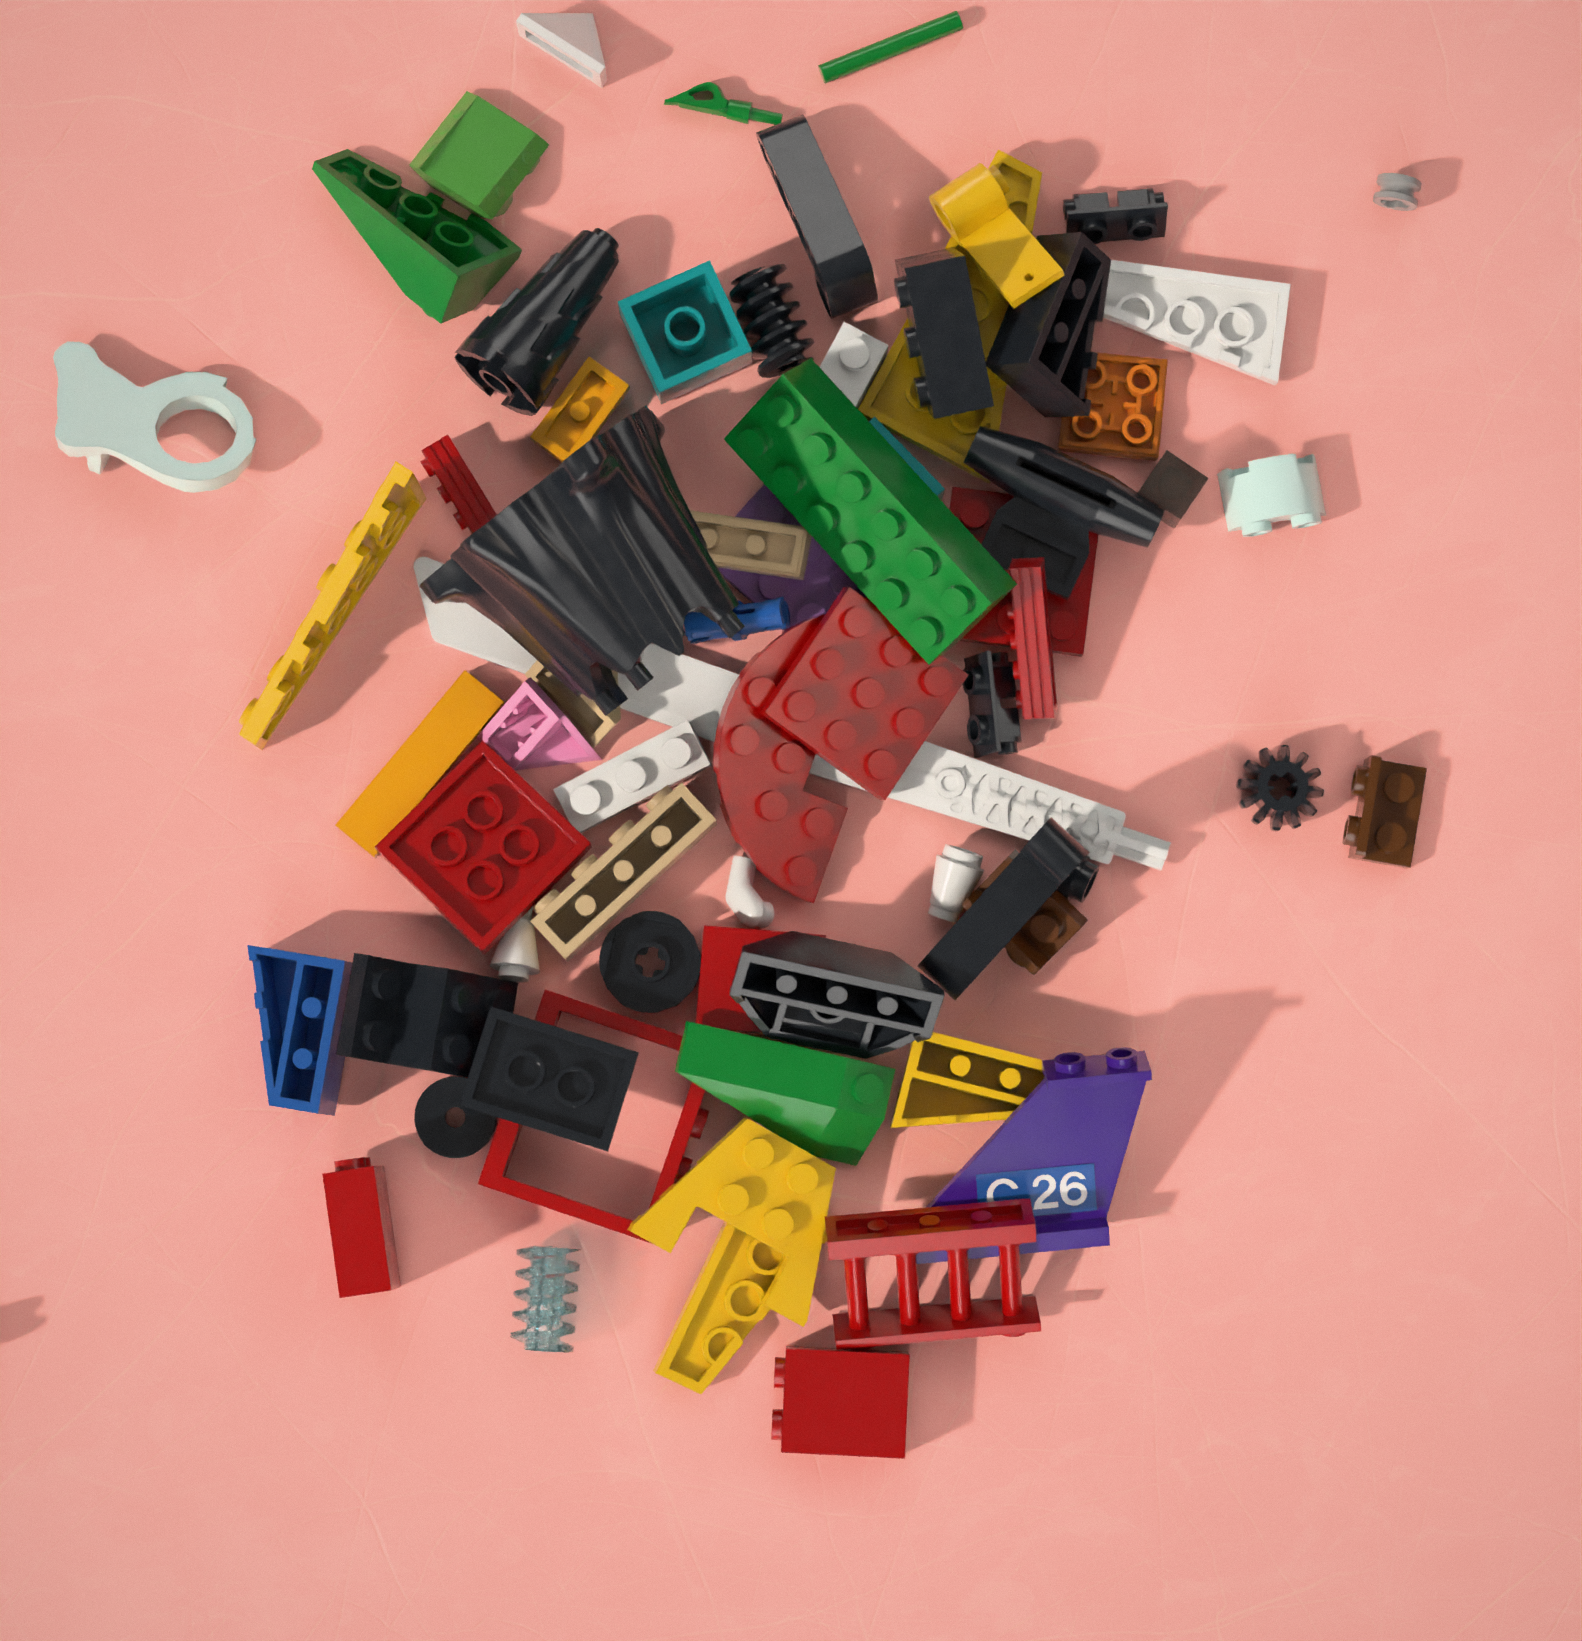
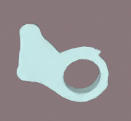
[53,341,257,493]

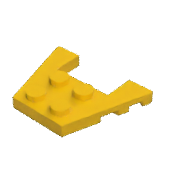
[627,1117,836,1327]

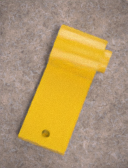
[929,163,1065,308]

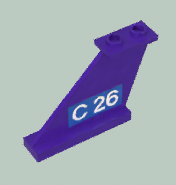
[916,1047,1152,1264]

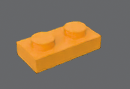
[530,357,630,462]

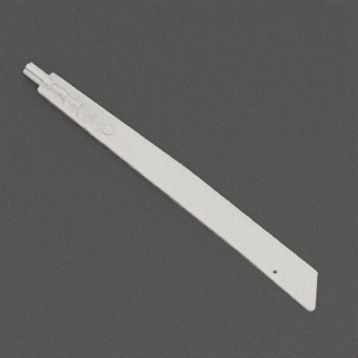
[413,556,1171,871]

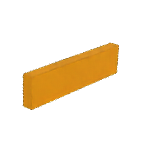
[335,670,505,859]

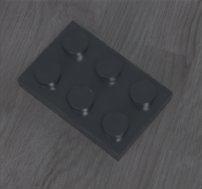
[460,1007,639,1152]

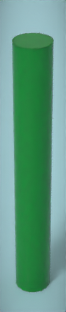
[818,11,963,84]

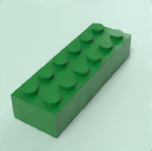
[724,358,1017,665]

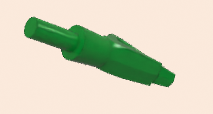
[663,82,783,125]

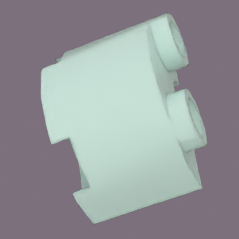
[1217,454,1326,537]

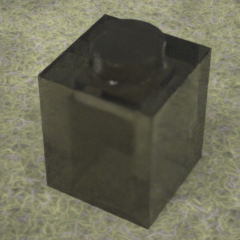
[1138,450,1209,529]

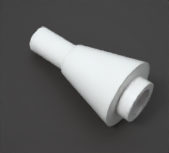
[489,907,540,983]

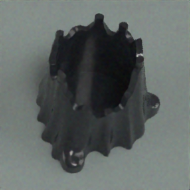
[419,405,745,716]

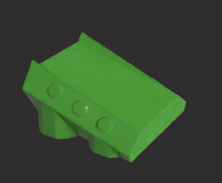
[409,91,549,219]

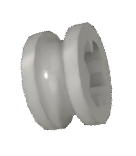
[1372,173,1422,211]

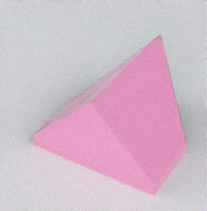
[476,677,602,771]

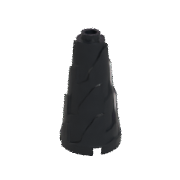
[454,228,619,416]

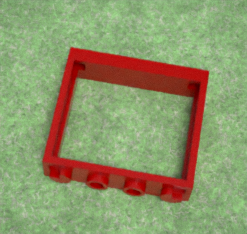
[478,989,710,1244]

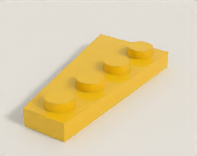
[653,1221,827,1395]

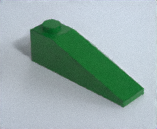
[312,149,522,324]
[675,1021,896,1166]

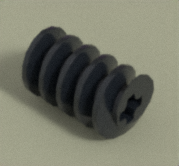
[729,264,815,378]

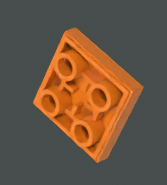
[1058,352,1168,461]

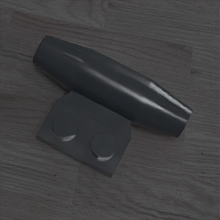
[963,426,1165,601]

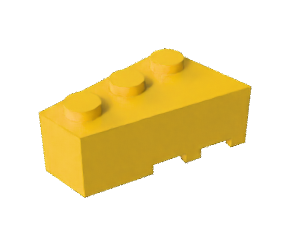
[890,1032,1045,1128]

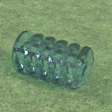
[510,1245,581,1353]

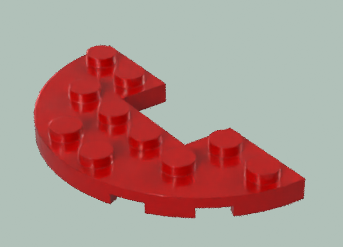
[713,614,848,903]

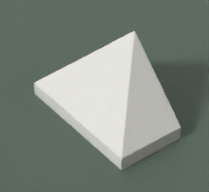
[516,13,607,88]

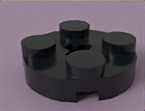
[599,911,701,1013]

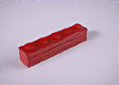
[420,434,497,534]
[1005,557,1058,719]

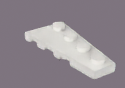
[1103,260,1291,386]

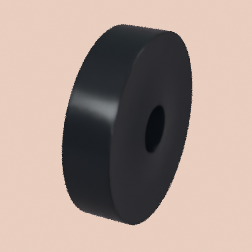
[414,1076,497,1158]

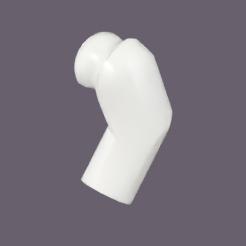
[725,856,775,928]

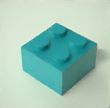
[618,260,752,404]

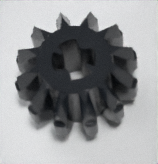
[1236,745,1324,832]

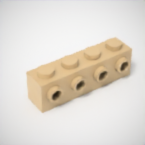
[530,782,717,962]

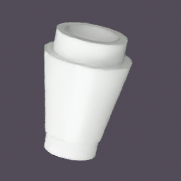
[928,844,984,923]

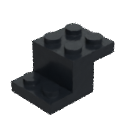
[336,953,519,1078]

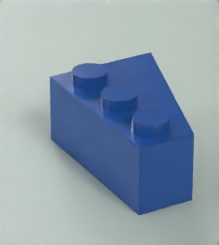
[247,945,352,1116]

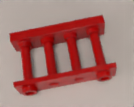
[824,1198,1041,1351]

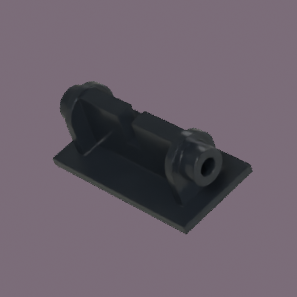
[1063,188,1168,244]
[962,651,1022,758]

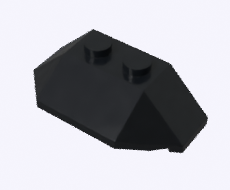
[729,931,945,1059]

